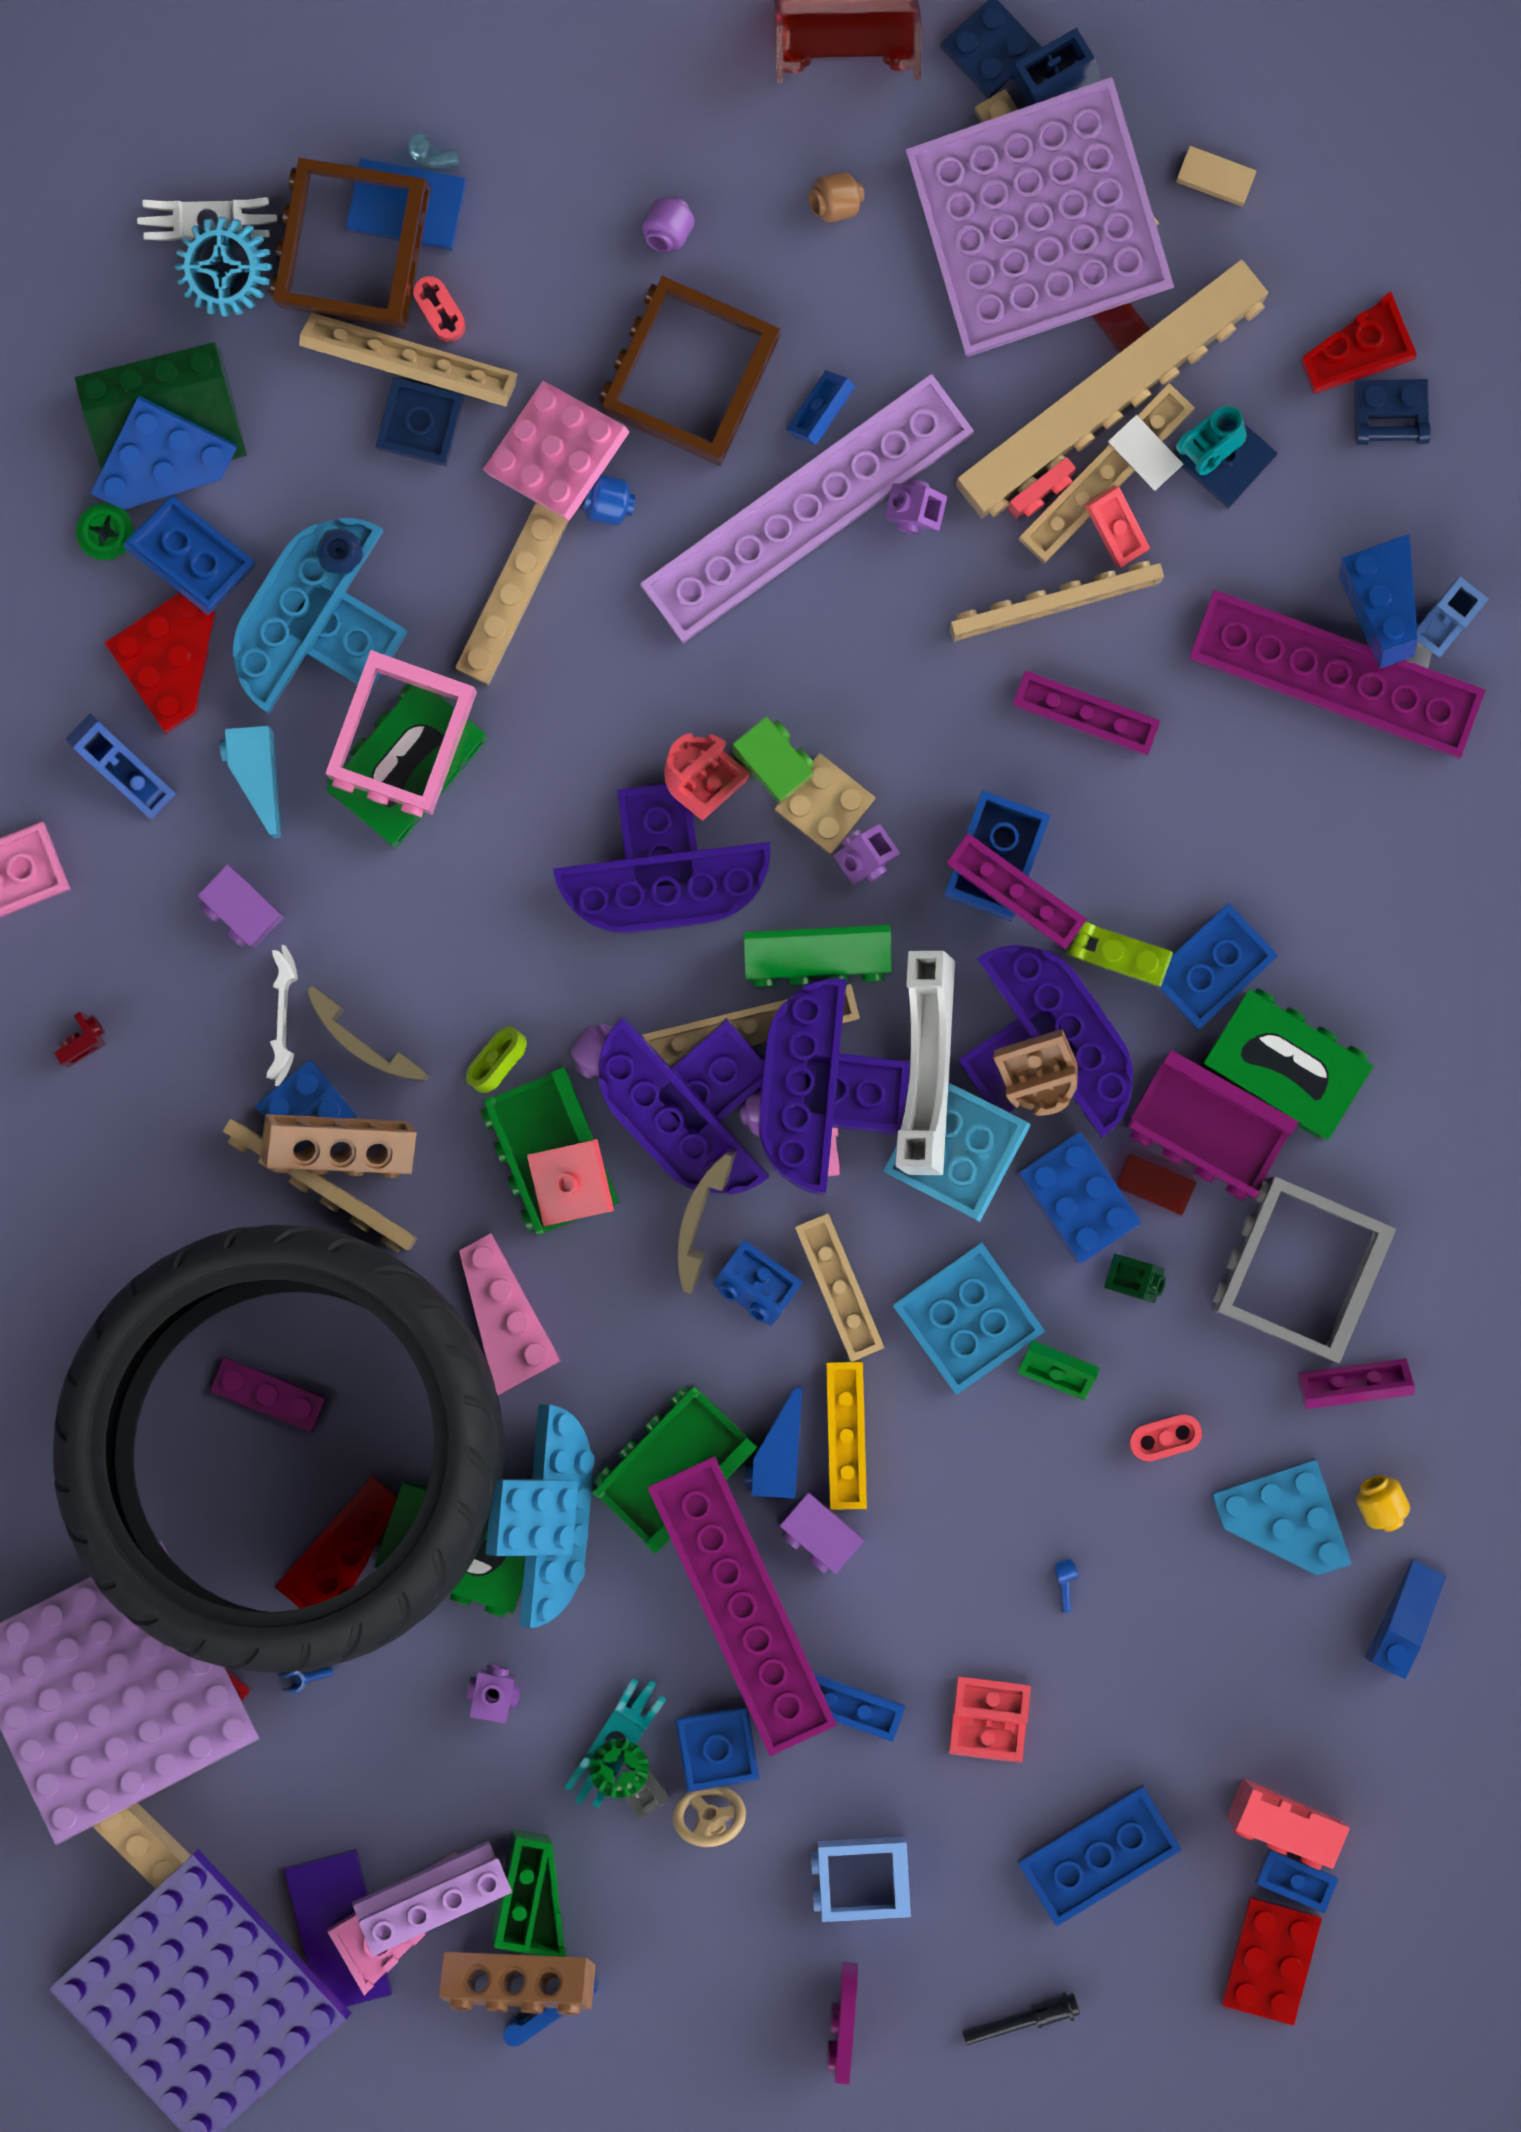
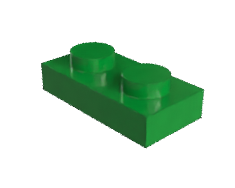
[1017,1340,1099,1401]

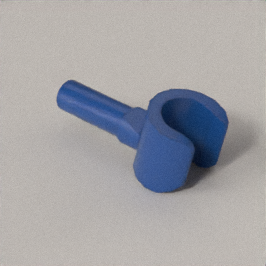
[1054,1559,1079,1613]
[279,1667,333,1693]

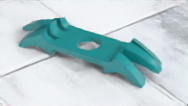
[564,1678,667,1809]

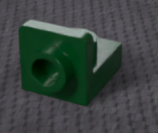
[1104,1253,1166,1303]

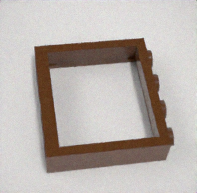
[270,157,431,329]
[599,275,780,467]

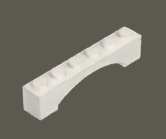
[896,951,955,1175]

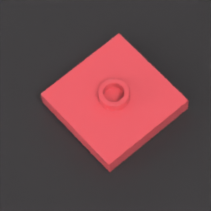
[527,1139,614,1226]

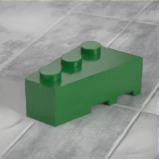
[490,1829,566,1957]

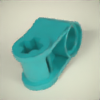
[1176,405,1247,475]

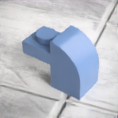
[1417,576,1489,658]

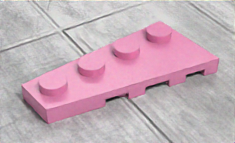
[459,1233,561,1395]
[327,1851,457,1995]

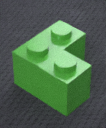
[733,716,814,805]

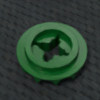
[76,503,134,561]
[590,1739,649,1799]

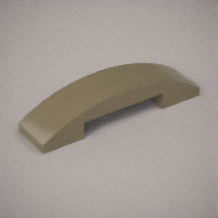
[307,985,430,1081]
[678,1148,737,1294]

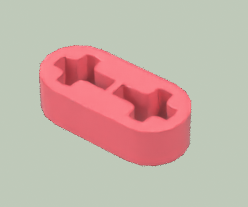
[413,276,466,342]

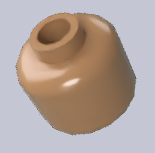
[808,171,864,223]

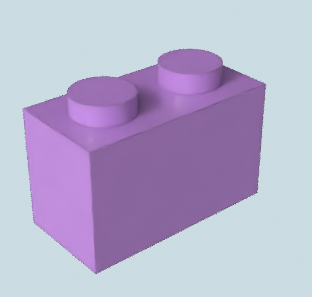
[197,864,285,949]
[779,1491,864,1575]

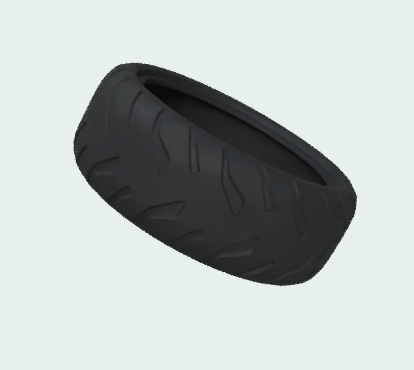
[53,1225,505,1672]

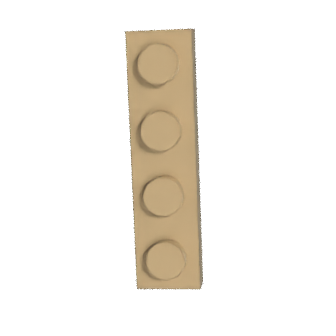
[795,1213,885,1362]

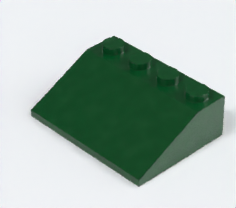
[74,342,247,469]

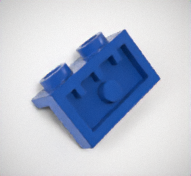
[713,1240,803,1326]

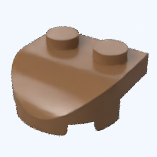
[993,1029,1078,1116]

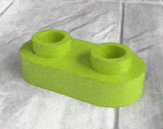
[466,1026,527,1093]

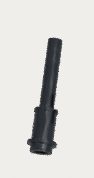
[962,1991,1081,2046]

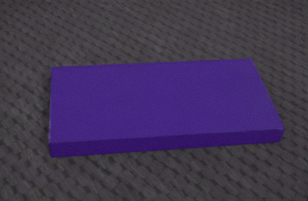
[284,1849,392,2007]

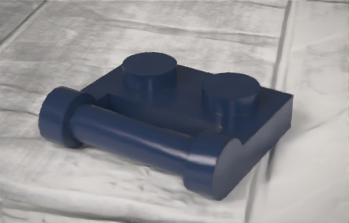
[1354,379,1431,445]

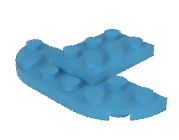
[233,518,408,714]
[486,1404,595,1628]

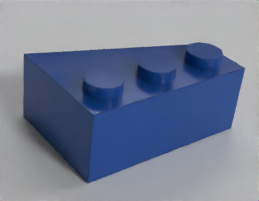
[1339,534,1418,669]

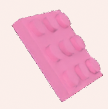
[483,380,629,521]

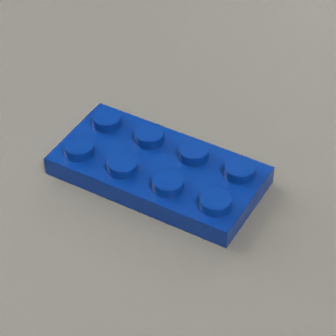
[1017,1785,1182,1927]

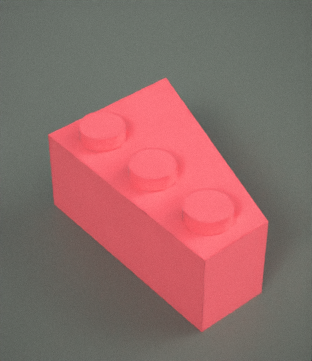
[1226,1778,1350,1870]

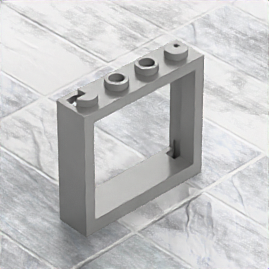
[1212,1176,1396,1364]

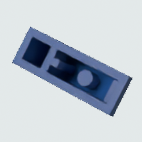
[65,713,176,820]
[744,1386,802,1499]
[1364,1559,1446,1679]

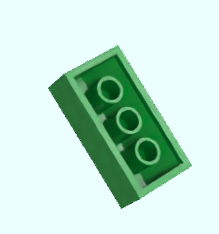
[743,925,891,988]

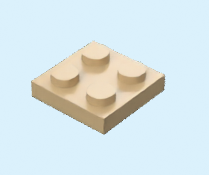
[774,753,876,855]

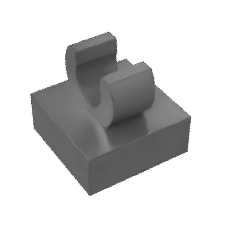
[625,1767,671,1821]

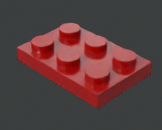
[1221,1896,1322,2026]

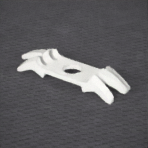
[137,197,277,241]
[266,945,298,1086]

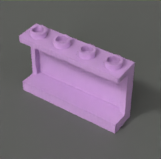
[352,1841,512,1956]

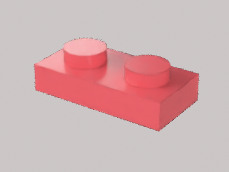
[1008,457,1076,520]
[1084,485,1150,568]

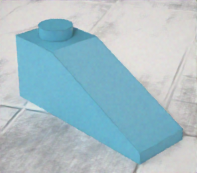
[220,726,282,839]

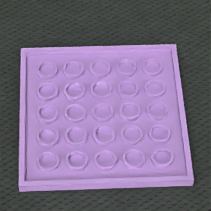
[906,77,1174,357]
[0,1541,260,1845]

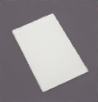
[1108,415,1183,491]

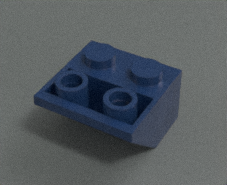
[1011,27,1102,106]

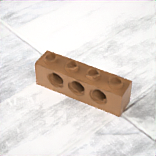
[261,1114,417,1178]
[439,1952,596,2016]

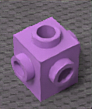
[885,479,948,535]
[833,824,900,886]
[466,1665,521,1724]

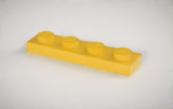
[826,1362,867,1510]

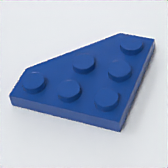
[90,395,237,510]

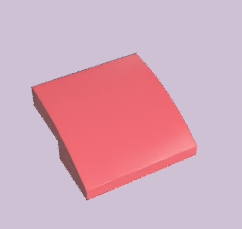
[949,1676,1031,1763]

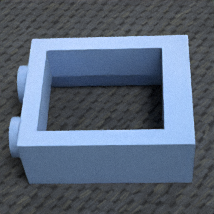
[811,1836,911,1922]

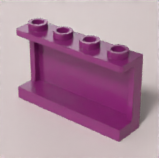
[1125,1050,1299,1201]

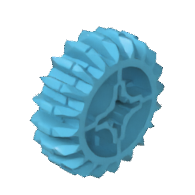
[174,217,273,317]

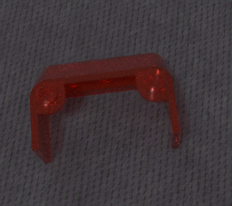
[774,0,922,83]

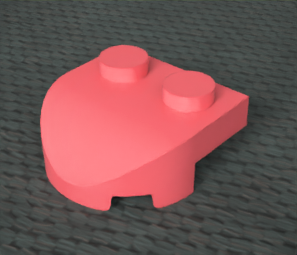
[664,733,750,821]

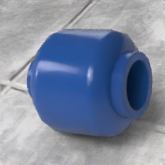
[580,475,635,525]

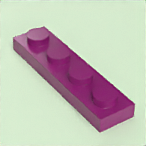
[1012,670,1161,756]
[946,833,1087,950]

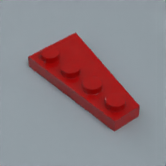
[274,1474,398,1608]

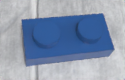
[786,370,855,445]
[1255,1848,1339,1913]

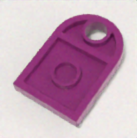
[827,1962,858,2084]

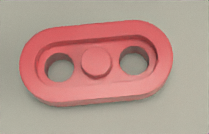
[1129,1414,1202,1461]

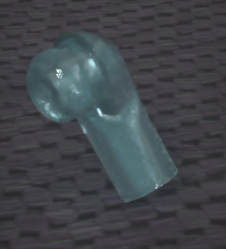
[409,133,459,170]

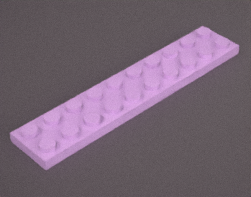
[640,374,974,644]

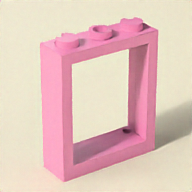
[325,650,477,818]

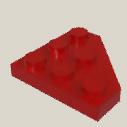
[105,592,216,734]

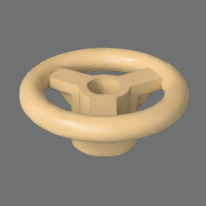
[673,1786,746,1847]

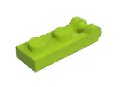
[1064,922,1173,987]

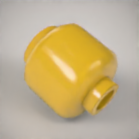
[1356,1475,1411,1532]

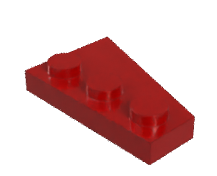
[1301,291,1417,394]

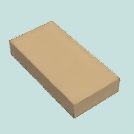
[1176,146,1257,207]

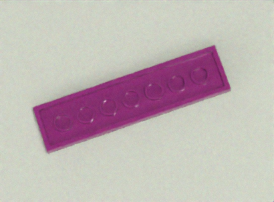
[1188,590,1486,759]
[647,1455,837,1756]

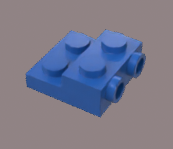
[254,1059,358,1152]

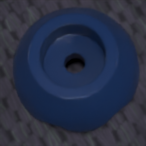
[317,529,363,575]

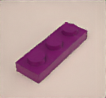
[210,1357,327,1432]
[1298,1358,1415,1409]

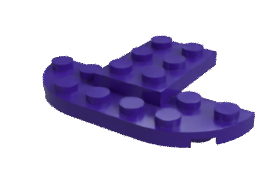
[553,783,770,933]
[957,945,1133,1138]
[758,979,910,1196]
[599,1016,769,1195]

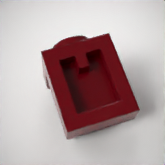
[54,1011,106,1068]

